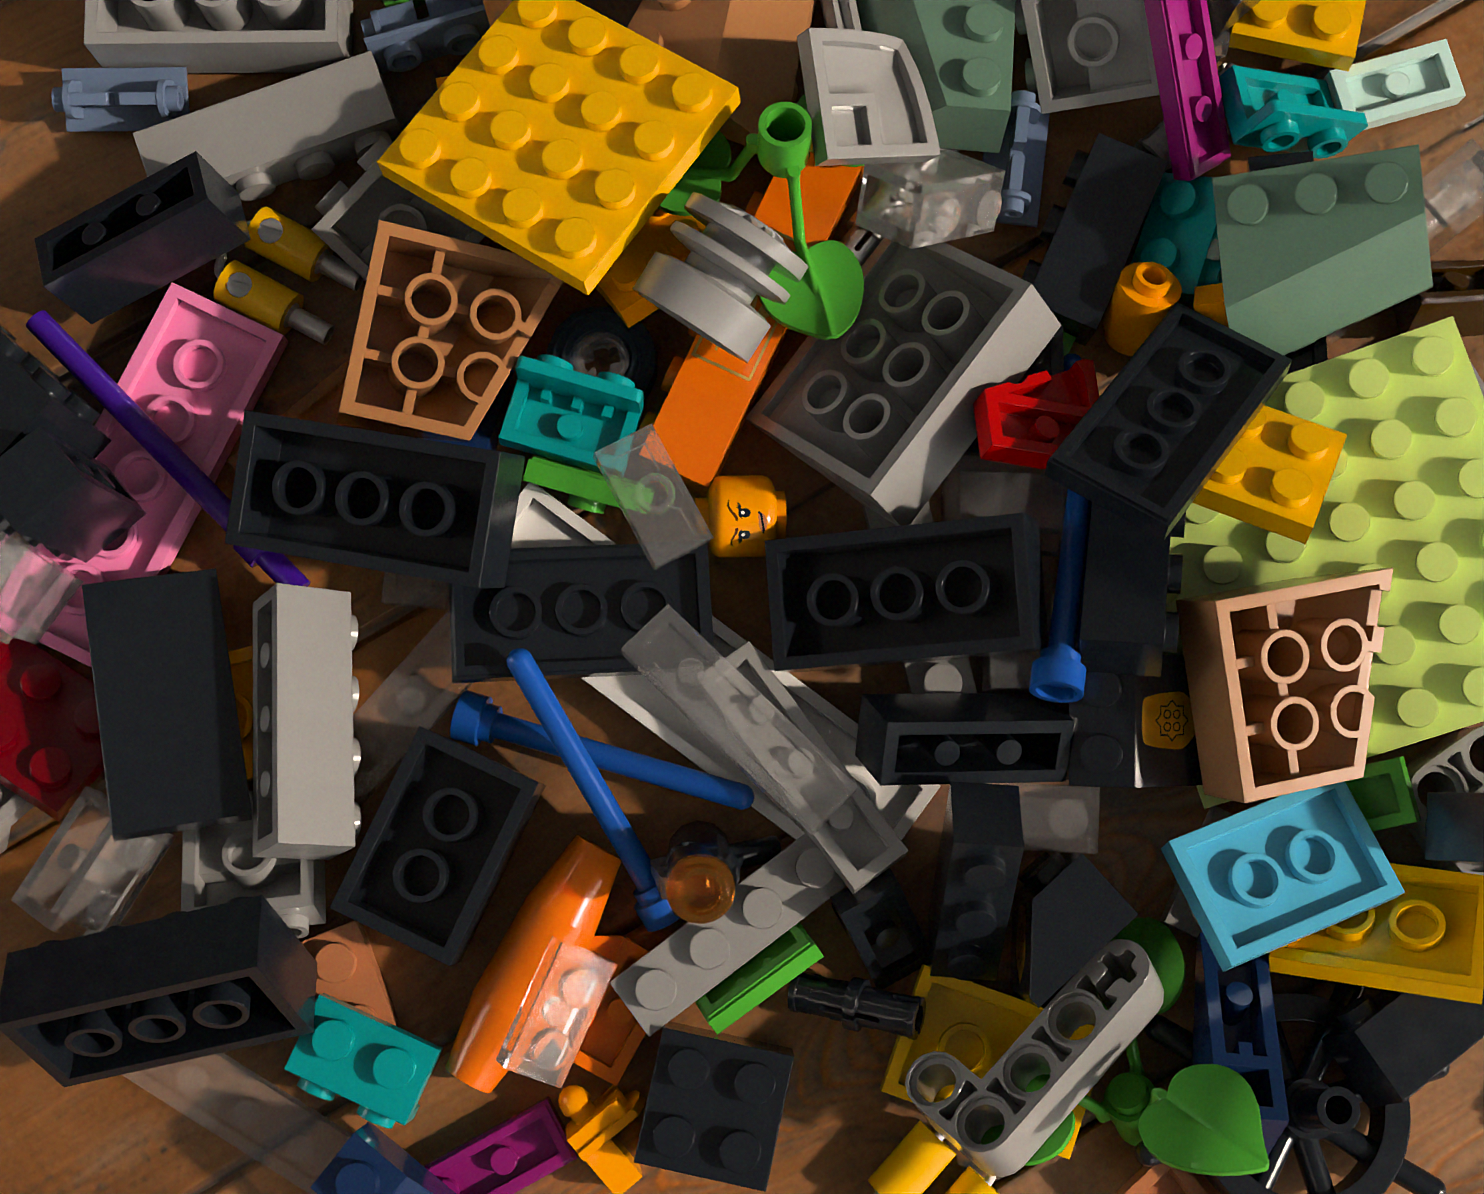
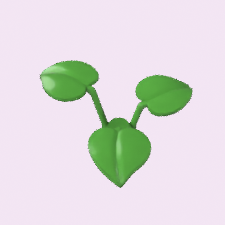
[658,94,871,340]
[980,917,1269,1176]

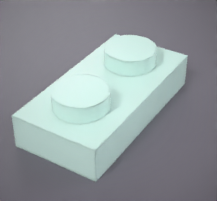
[1323,39,1466,130]

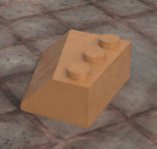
[627,0,816,146]
[336,220,563,443]
[1176,568,1393,803]

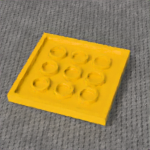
[377,0,741,295]

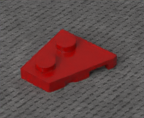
[973,359,1099,469]

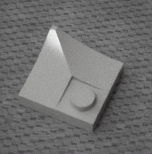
[797,28,940,166]

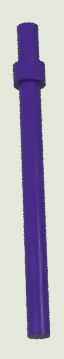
[26,310,311,587]

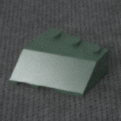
[856,0,1016,153]
[1212,144,1433,355]

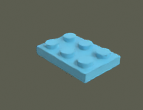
[1161,782,1405,972]

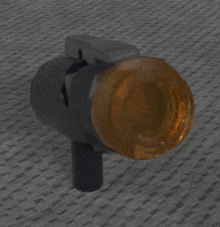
[650,820,781,924]

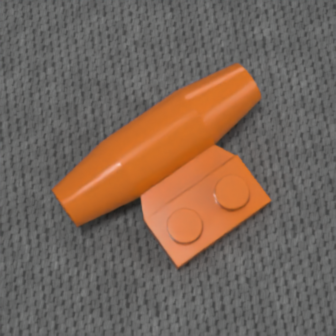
[445,834,651,1093]

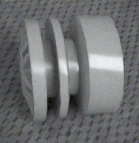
[633,192,809,363]

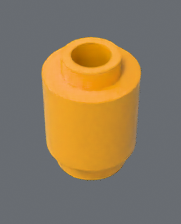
[1102,262,1182,356]

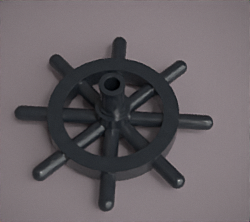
[1135,982,1450,1194]

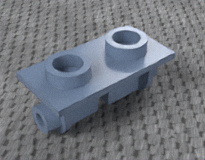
[360,0,490,74]
[51,67,190,132]
[976,90,1050,228]

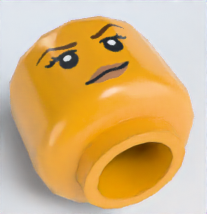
[694,475,787,557]

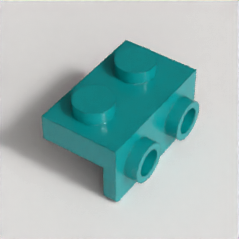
[1219,65,1368,159]
[1131,172,1222,309]
[498,354,644,480]
[284,993,443,1129]

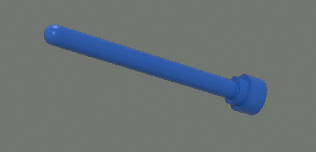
[1029,488,1092,703]
[507,648,681,932]
[450,690,755,810]

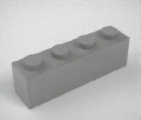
[133,51,402,201]
[253,583,362,860]

